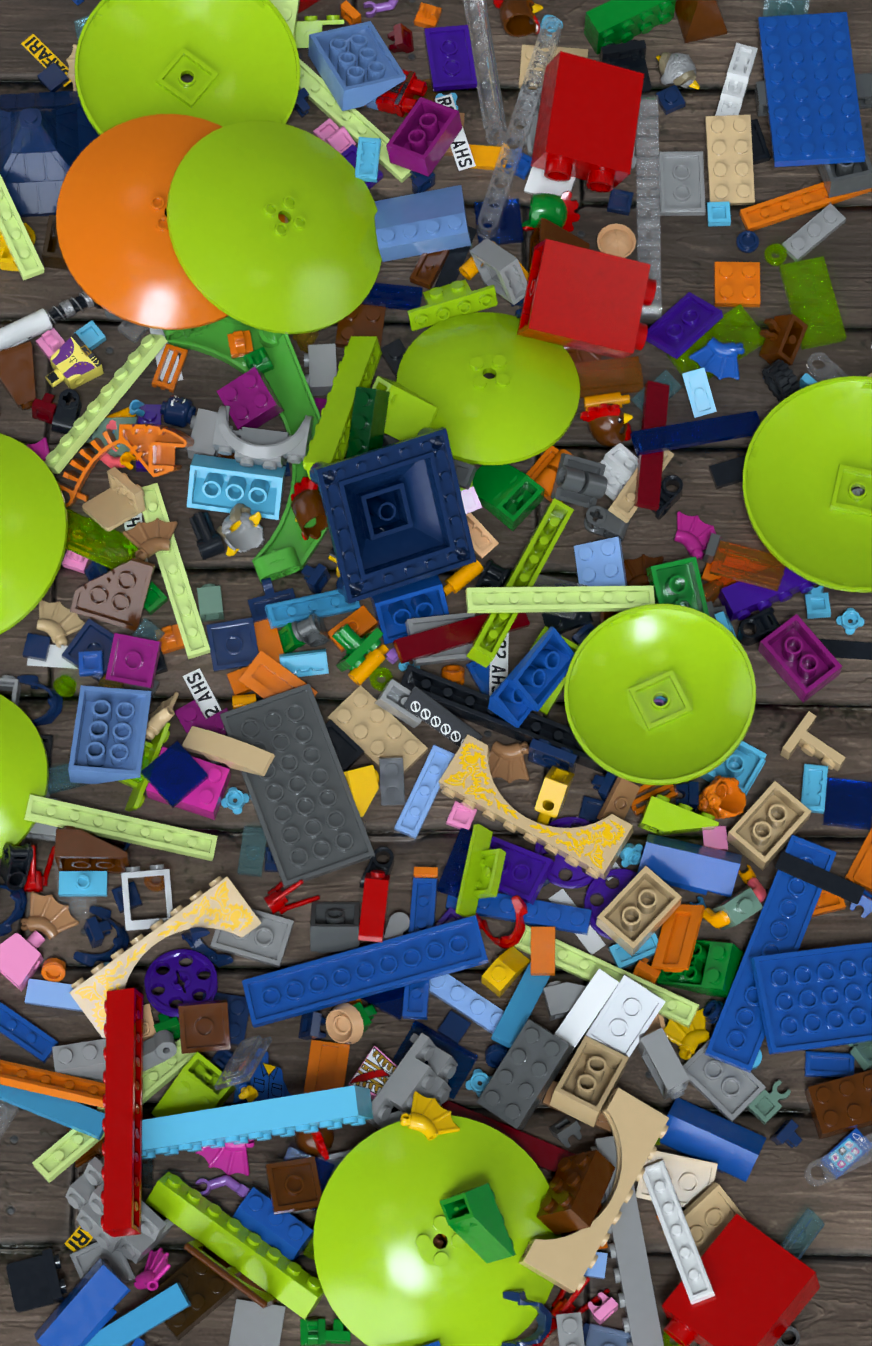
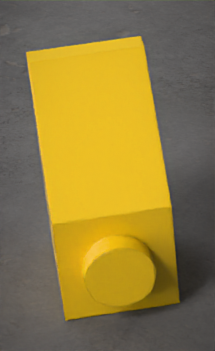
[344,765,379,817]
[481,947,530,998]

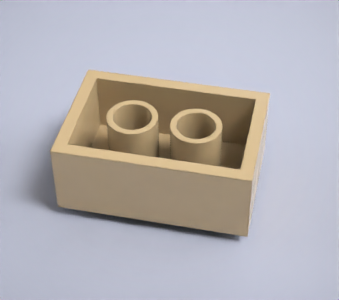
[726,781,812,871]
[596,866,682,956]
[550,1036,629,1127]

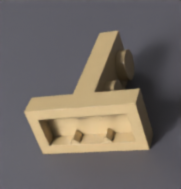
[780,711,846,772]

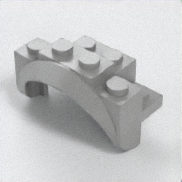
[213,405,314,470]
[366,1033,458,1130]
[65,1156,174,1264]

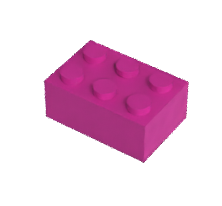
[146,747,231,820]

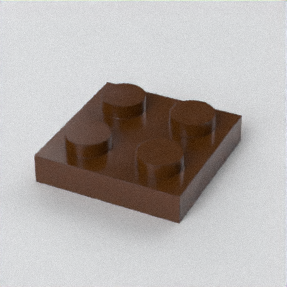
[335,304,386,348]
[178,1000,231,1054]
[265,1156,322,1215]

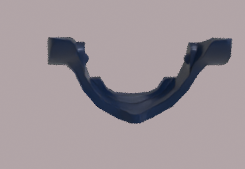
[17,675,63,727]
[0,883,27,937]
[73,906,129,967]
[181,927,234,967]
[501,1291,552,1346]

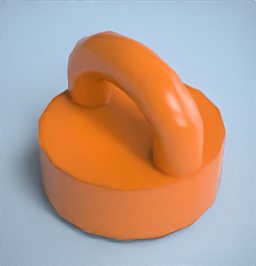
[441,665,465,685]
[41,958,66,982]

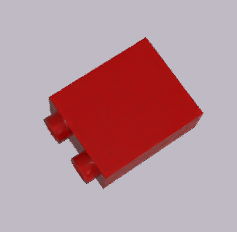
[531,51,644,192]
[517,239,657,360]
[662,1214,820,1346]

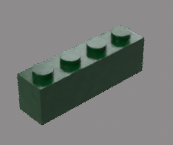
[346,387,390,458]

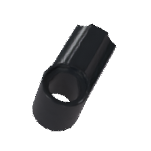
[189,511,225,560]

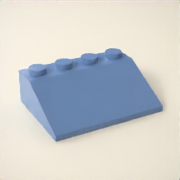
[308,21,406,111]
[374,185,471,262]
[68,685,152,784]

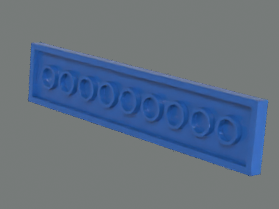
[705,835,837,1073]
[242,915,489,1028]

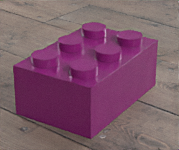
[386,97,462,177]
[758,614,842,703]

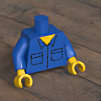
[232,1051,292,1104]

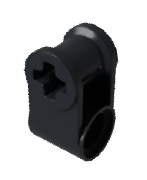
[51,389,82,434]
[651,475,683,520]
[475,559,511,587]
[737,607,782,646]
[0,843,33,891]
[359,846,394,888]

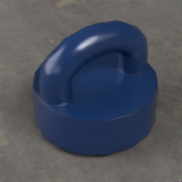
[485,1044,509,1069]

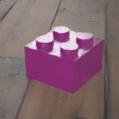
[216,367,284,430]

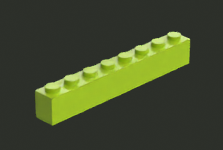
[303,336,382,480]
[466,498,574,668]
[145,1172,324,1320]

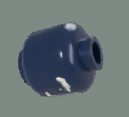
[160,395,196,428]

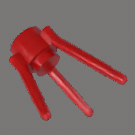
[17,844,55,893]
[264,880,320,915]
[550,1277,610,1318]

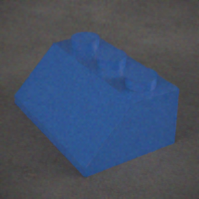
[370,575,449,644]
[232,1187,313,1262]

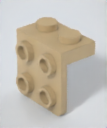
[82,467,145,531]

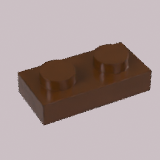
[410,250,450,289]

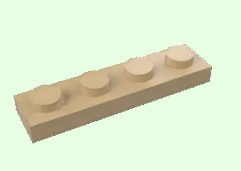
[608,447,674,523]

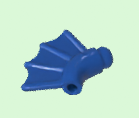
[689,337,745,380]

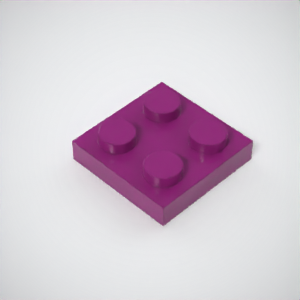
[105,633,162,689]

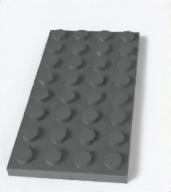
[220,684,375,889]

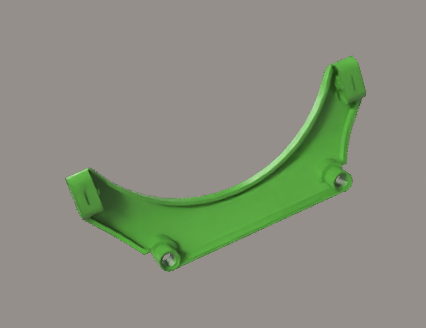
[162,316,329,583]

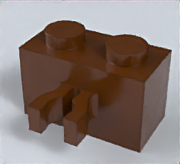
[759,314,808,365]

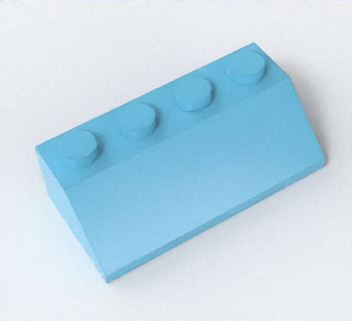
[187,454,286,520]

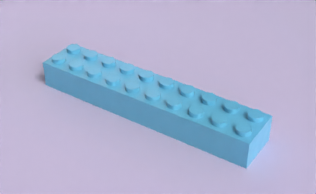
[142,1085,374,1160]

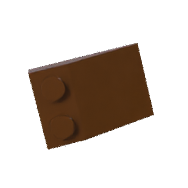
[54,826,131,874]

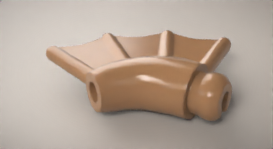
[123,518,178,561]
[489,741,530,784]
[20,891,79,940]

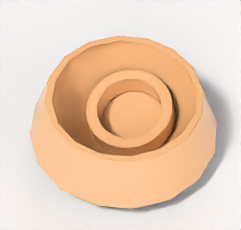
[597,223,636,258]
[326,1003,364,1044]

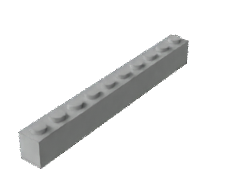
[591,1136,664,1346]

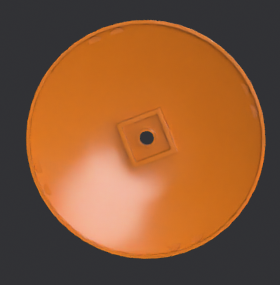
[56,114,285,330]

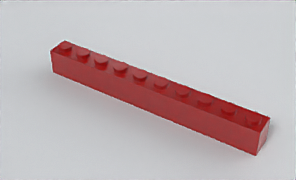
[101,988,144,1237]

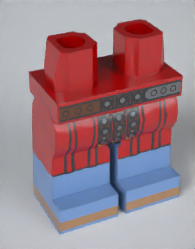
[363,69,428,117]

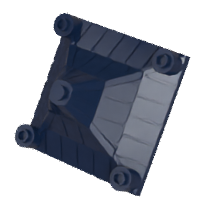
[0,91,100,217]
[309,427,476,604]

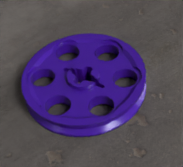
[535,817,595,889]
[584,869,637,941]
[144,949,218,1018]

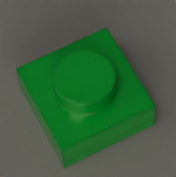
[144,581,168,616]

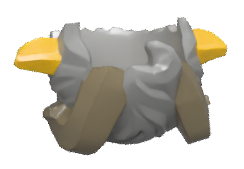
[656,52,700,90]
[216,503,265,556]

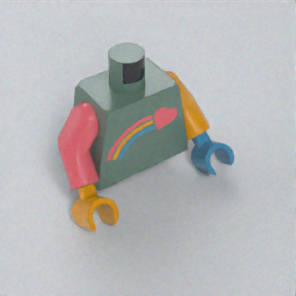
[85,400,145,470]
[690,865,767,930]

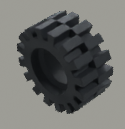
[762,359,801,402]

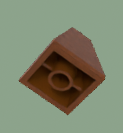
[675,0,728,43]
[528,218,591,273]
[0,341,36,410]

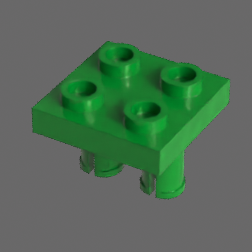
[332,624,383,672]

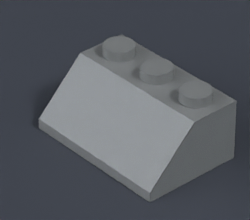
[52,1039,106,1083]

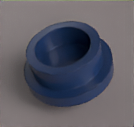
[736,231,759,253]
[703,1000,724,1024]

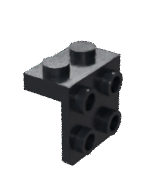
[600,39,652,93]
[6,1248,67,1313]

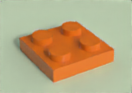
[714,262,761,307]

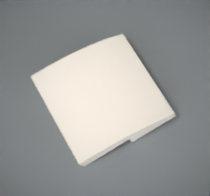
[524,167,577,196]
[599,443,639,501]

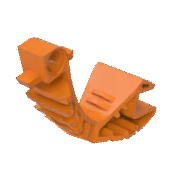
[57,424,194,507]

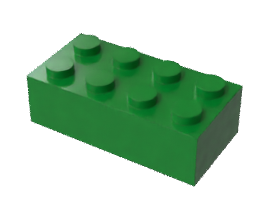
[584,0,676,55]
[646,556,709,616]

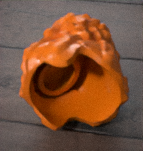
[698,775,746,820]

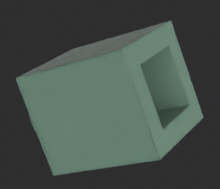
[197,584,224,622]

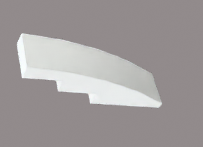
[715,43,758,116]

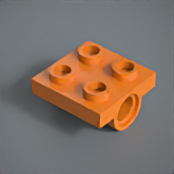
[526,446,572,503]

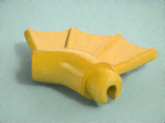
[663,1008,710,1060]
[400,1091,460,1141]

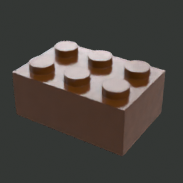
[805,1070,872,1140]
[537,1150,615,1235]

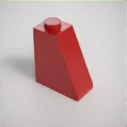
[358,870,390,943]

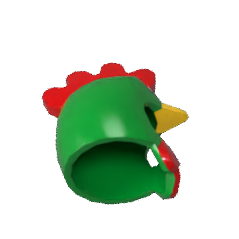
[522,191,580,232]

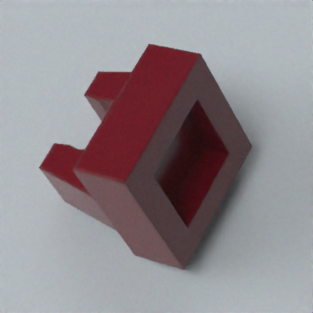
[387,23,414,54]
[32,393,57,424]

